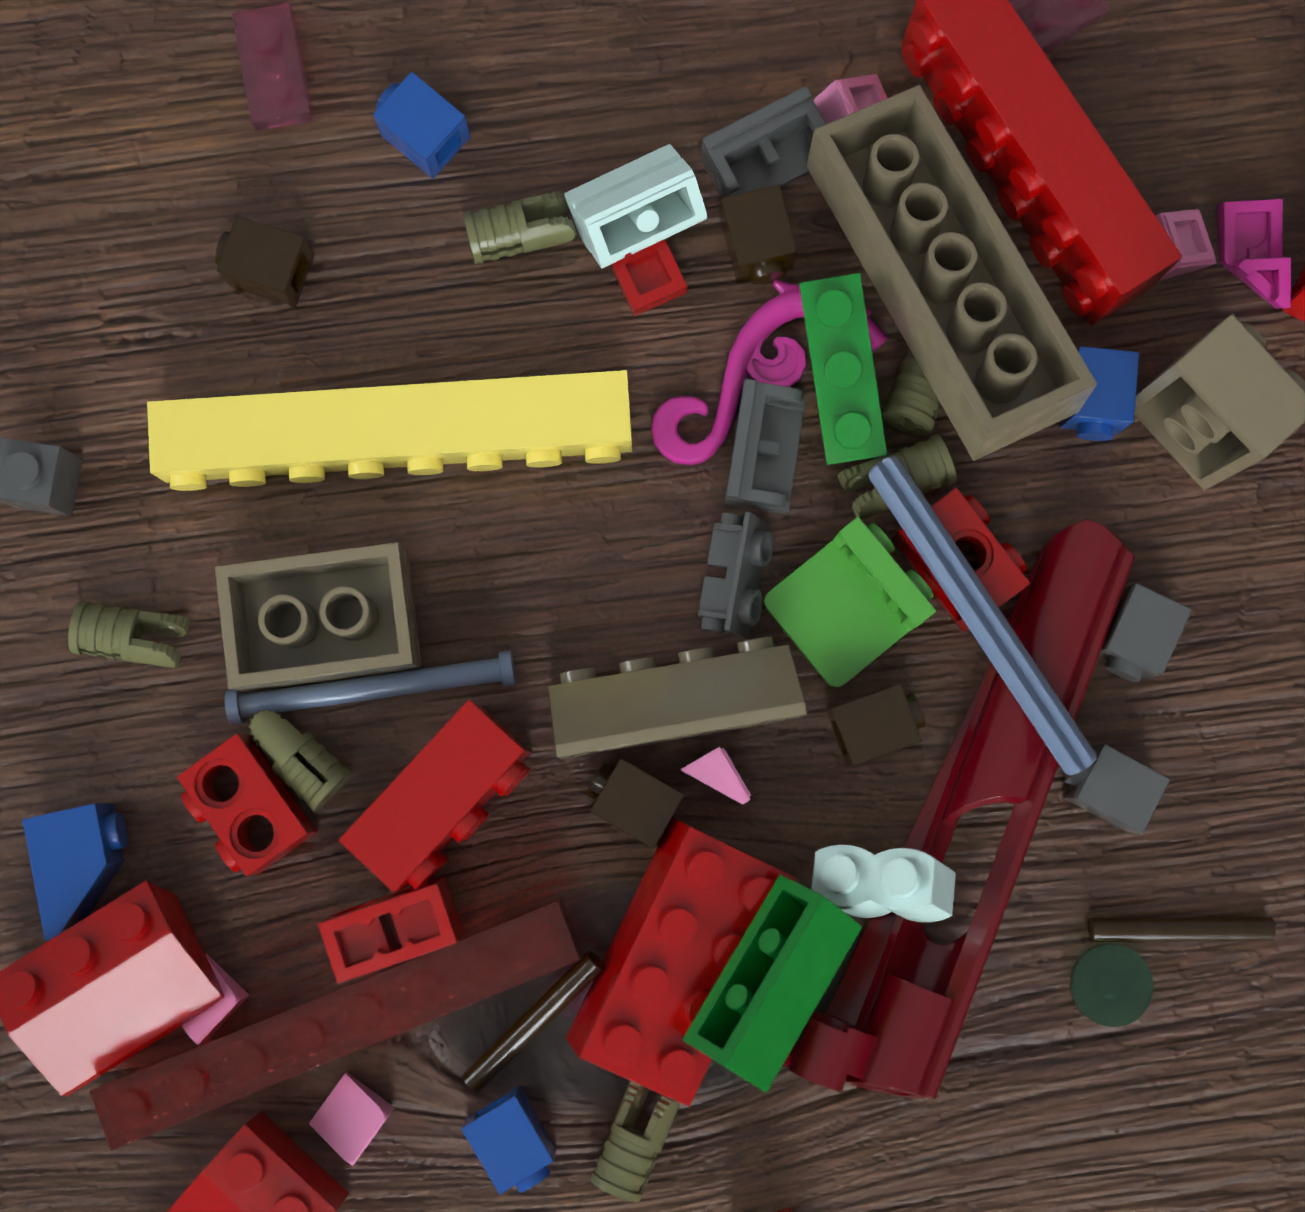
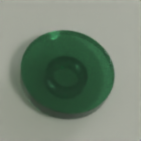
[1069,944,1153,1027]

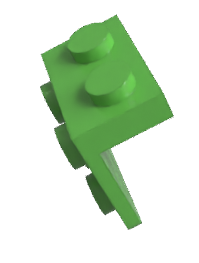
[764,517,936,688]

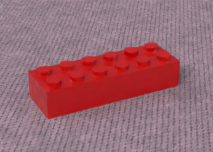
[901,0,1183,327]

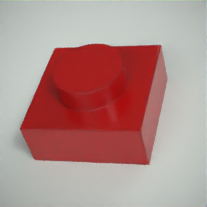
[610,239,687,317]

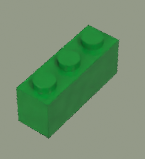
[799,273,887,465]
[682,875,862,1093]

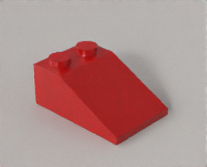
[168,1111,349,1212]

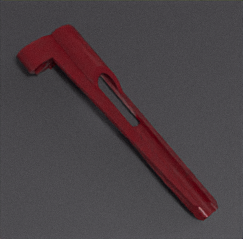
[782,519,1135,1099]

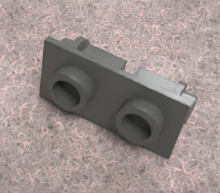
[697,512,773,640]

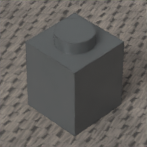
[0,437,83,517]
[1099,583,1192,683]
[1063,744,1170,834]

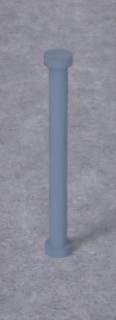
[225,650,516,726]

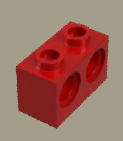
[177,733,318,877]
[318,875,464,984]

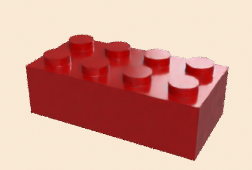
[565,817,797,1107]

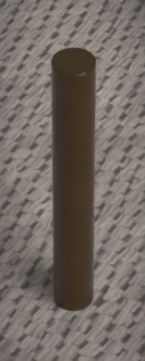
[1088,917,1276,943]
[462,951,605,1093]

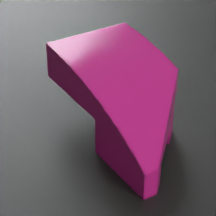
[1217,199,1291,309]

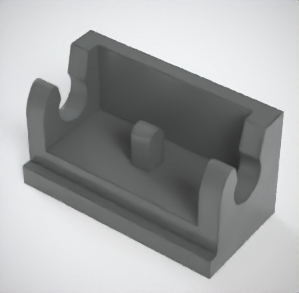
[700,86,826,199]
[724,379,806,515]

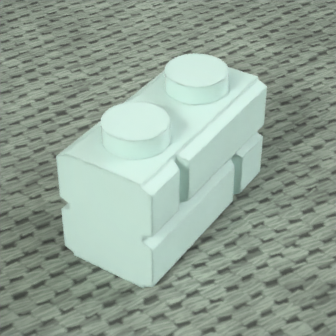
[564,144,708,268]

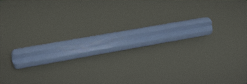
[868,455,1097,775]

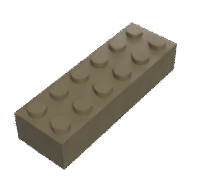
[807,85,1097,461]

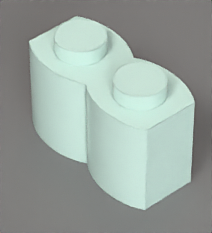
[811,845,956,922]

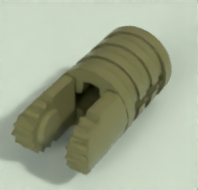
[462,191,577,265]
[882,347,941,436]
[837,434,957,520]
[68,601,191,668]
[248,709,353,812]
[589,1081,680,1203]

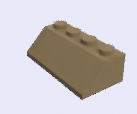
[548,637,807,759]

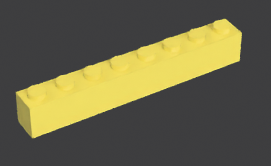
[147,370,632,491]

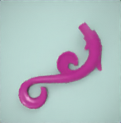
[651,280,888,466]

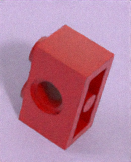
[891,488,1031,632]

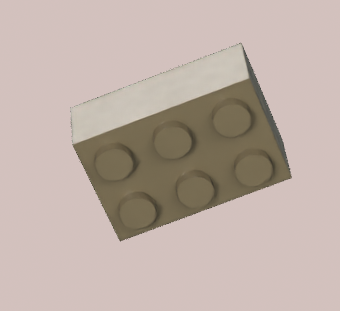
[1134,314,1305,490]
[215,542,422,692]

